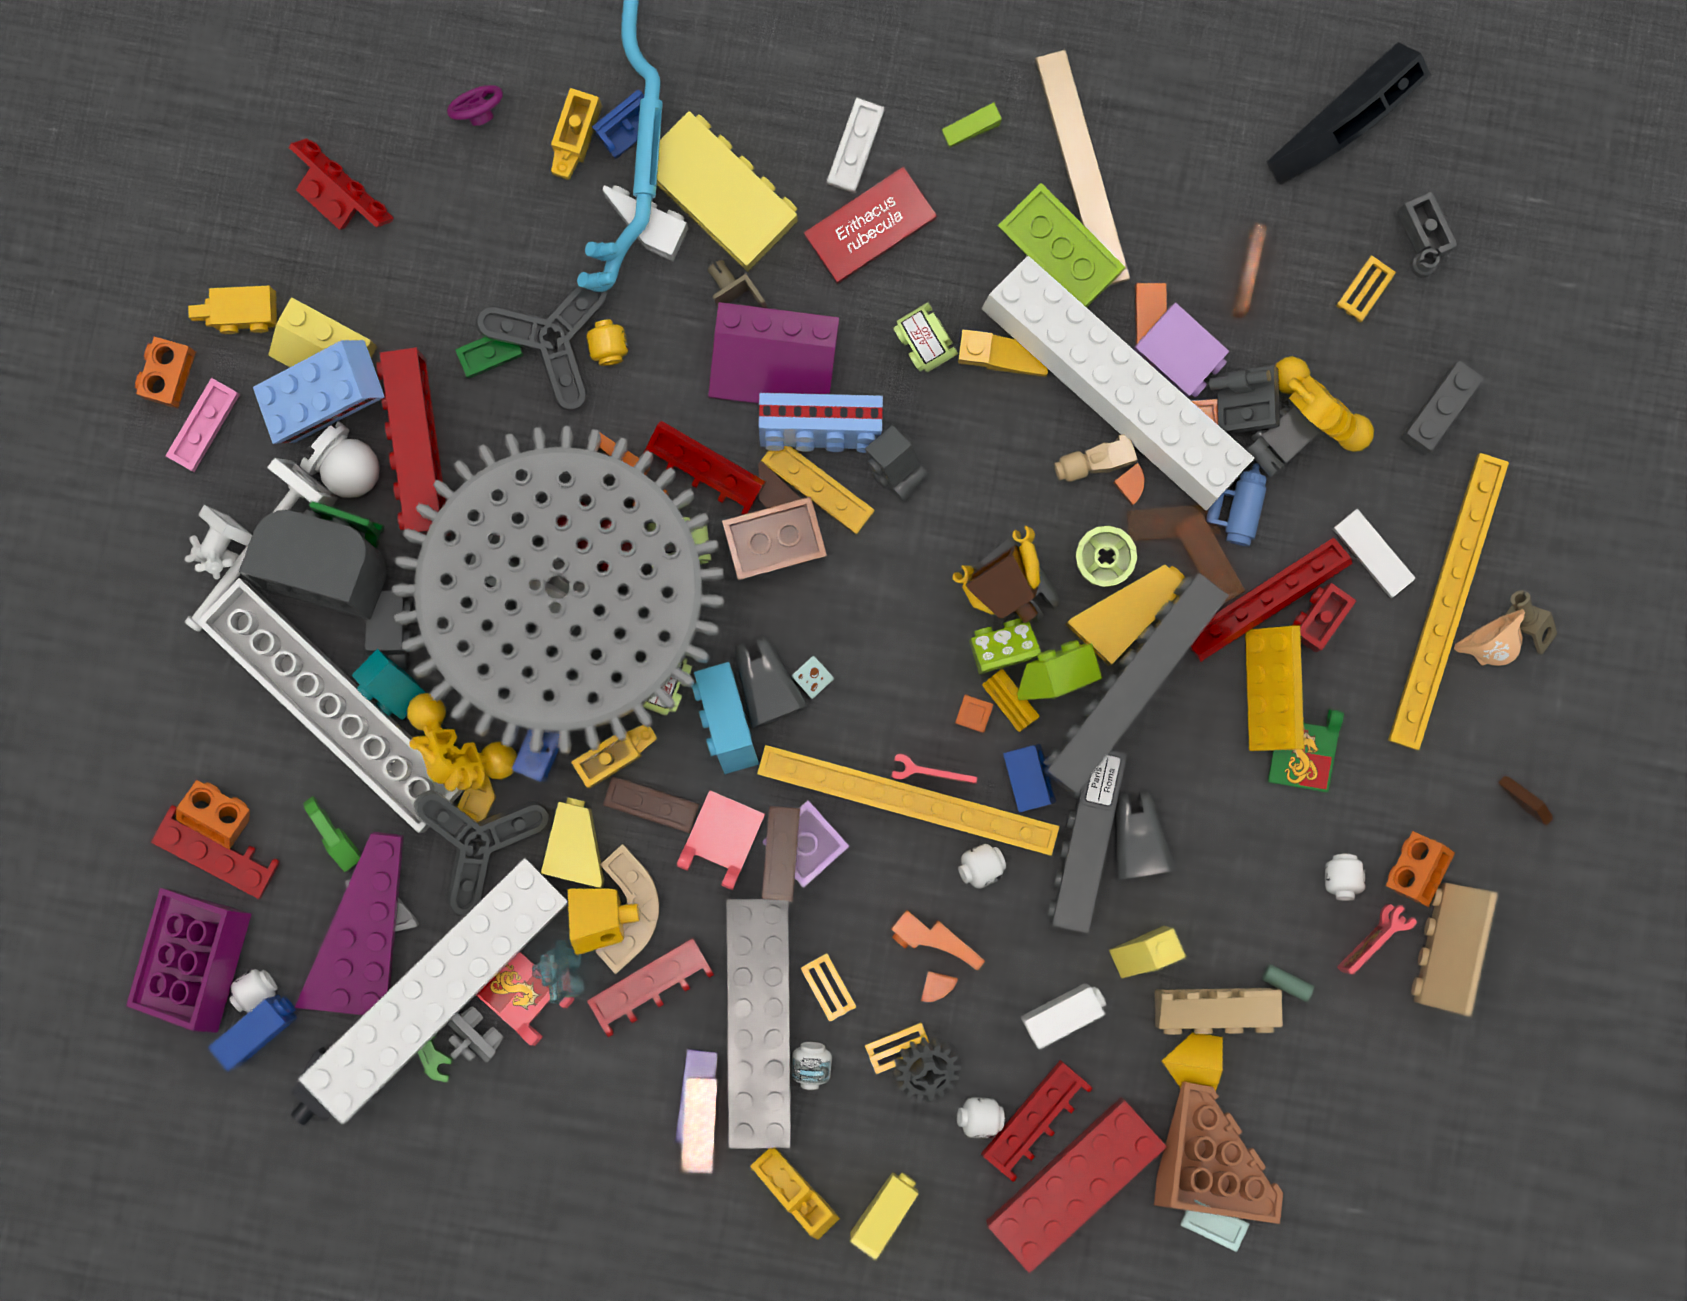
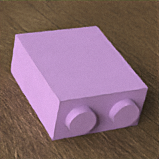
[1133,302,1229,397]

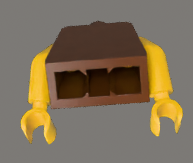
[952,525,1040,623]

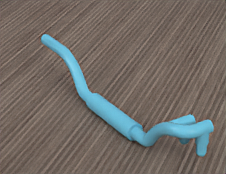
[577,0,663,292]

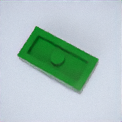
[455,337,524,379]

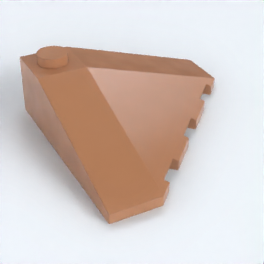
[1154,1082,1283,1224]

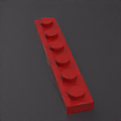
[1189,538,1353,662]

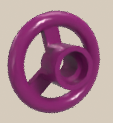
[447,85,503,126]

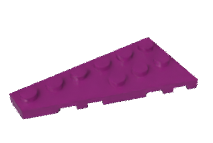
[294,832,404,1015]

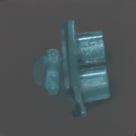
[532,940,584,1004]

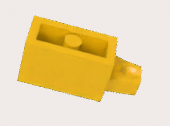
[551,88,602,180]
[188,285,277,334]
[571,725,658,788]

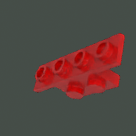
[288,138,394,230]

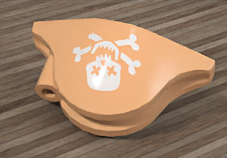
[1454,609,1525,666]

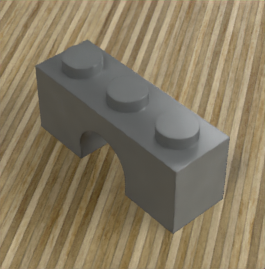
[1399,360,1484,456]

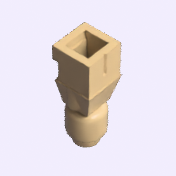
[1054,434,1138,482]

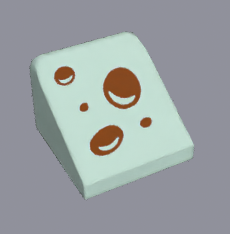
[791,656,834,699]

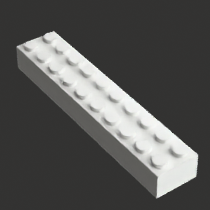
[982,256,1254,511]
[196,578,464,833]
[298,858,568,1124]

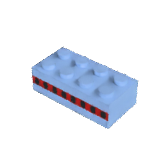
[253,340,385,444]
[759,393,883,453]

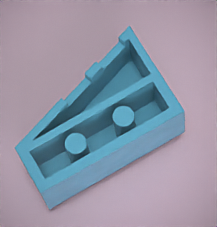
[692,662,759,774]

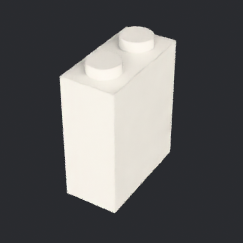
[1021,983,1106,1049]

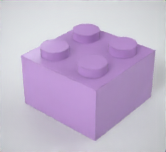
[762,800,849,888]

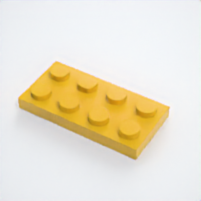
[1245,626,1304,751]

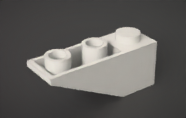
[602,185,688,261]

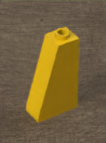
[1065,564,1185,666]

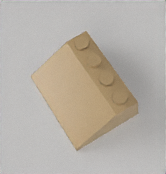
[1411,883,1498,1017]

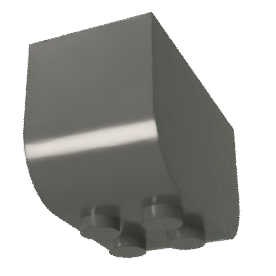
[239,510,387,620]

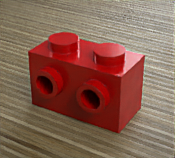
[1291,583,1357,653]

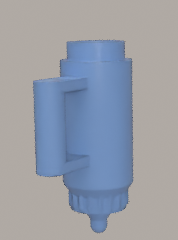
[1205,463,1267,547]

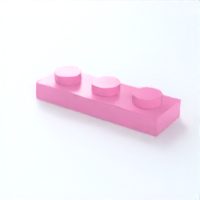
[166,378,240,472]

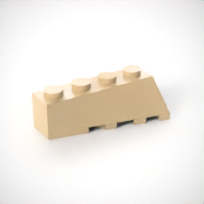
[1155,988,1283,1035]

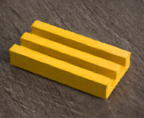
[1336,255,1396,323]
[982,669,1040,732]
[800,953,856,1022]
[865,1022,930,1074]

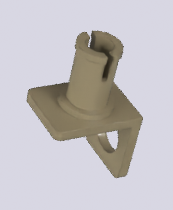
[708,260,767,308]
[1505,591,1557,654]

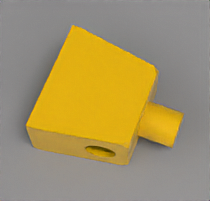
[568,889,640,955]

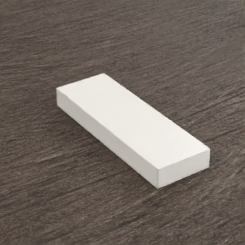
[827,98,885,193]
[1333,509,1416,598]

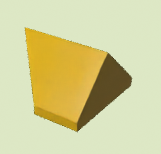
[1162,1032,1223,1091]

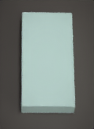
[1180,1200,1249,1252]

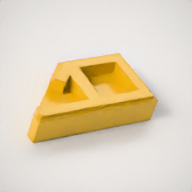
[457,773,496,822]

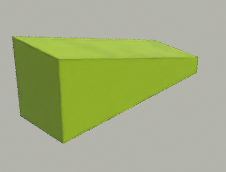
[942,102,1002,148]

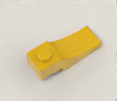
[958,329,1048,377]
[750,1148,840,1240]

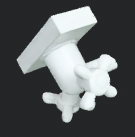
[185,505,252,580]

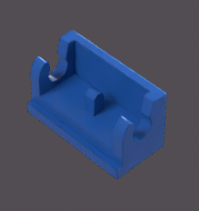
[592,89,662,159]
[1003,744,1056,812]

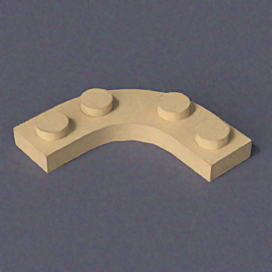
[595,844,659,974]

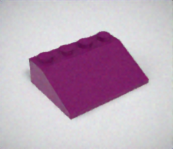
[708,302,839,404]
[126,888,251,1033]

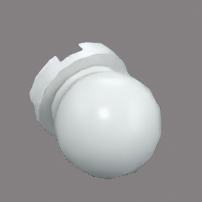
[300,421,380,498]

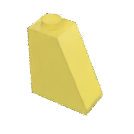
[541,797,604,888]
[1109,926,1186,978]
[850,1172,918,1260]

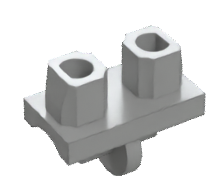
[448,1006,504,1063]

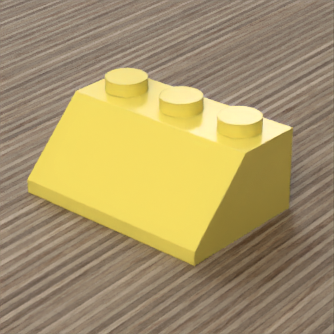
[268,297,377,367]

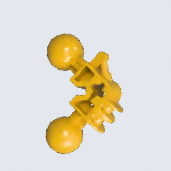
[1275,356,1374,452]
[407,693,517,791]

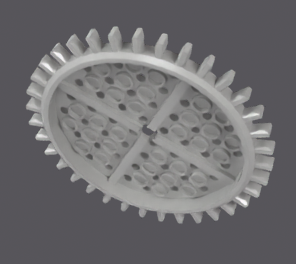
[393,426,724,754]

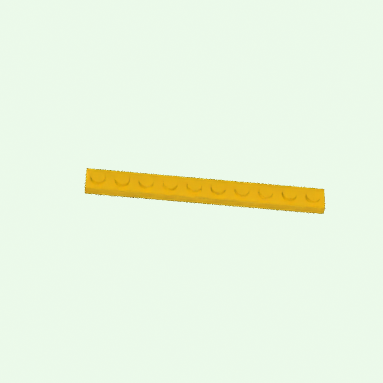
[1388,453,1509,750]
[757,745,1060,856]

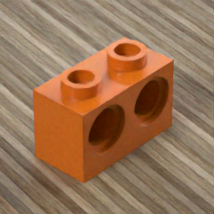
[135,336,196,409]
[176,780,250,850]
[1386,831,1455,907]

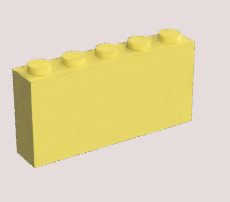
[657,111,798,272]

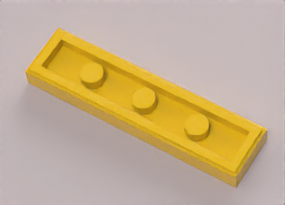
[760,446,875,535]

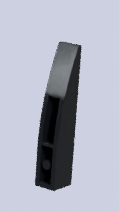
[1267,42,1431,184]

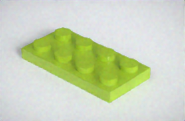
[998,183,1126,308]

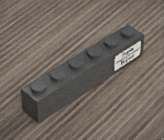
[1046,750,1128,933]

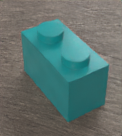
[352,649,426,720]

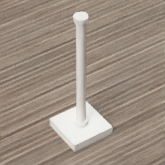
[185,458,338,632]

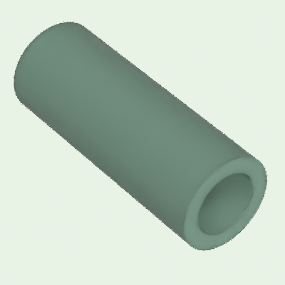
[1262,964,1314,1002]

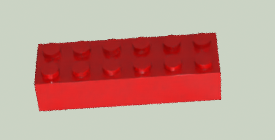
[376,347,451,536]
[986,1097,1167,1273]

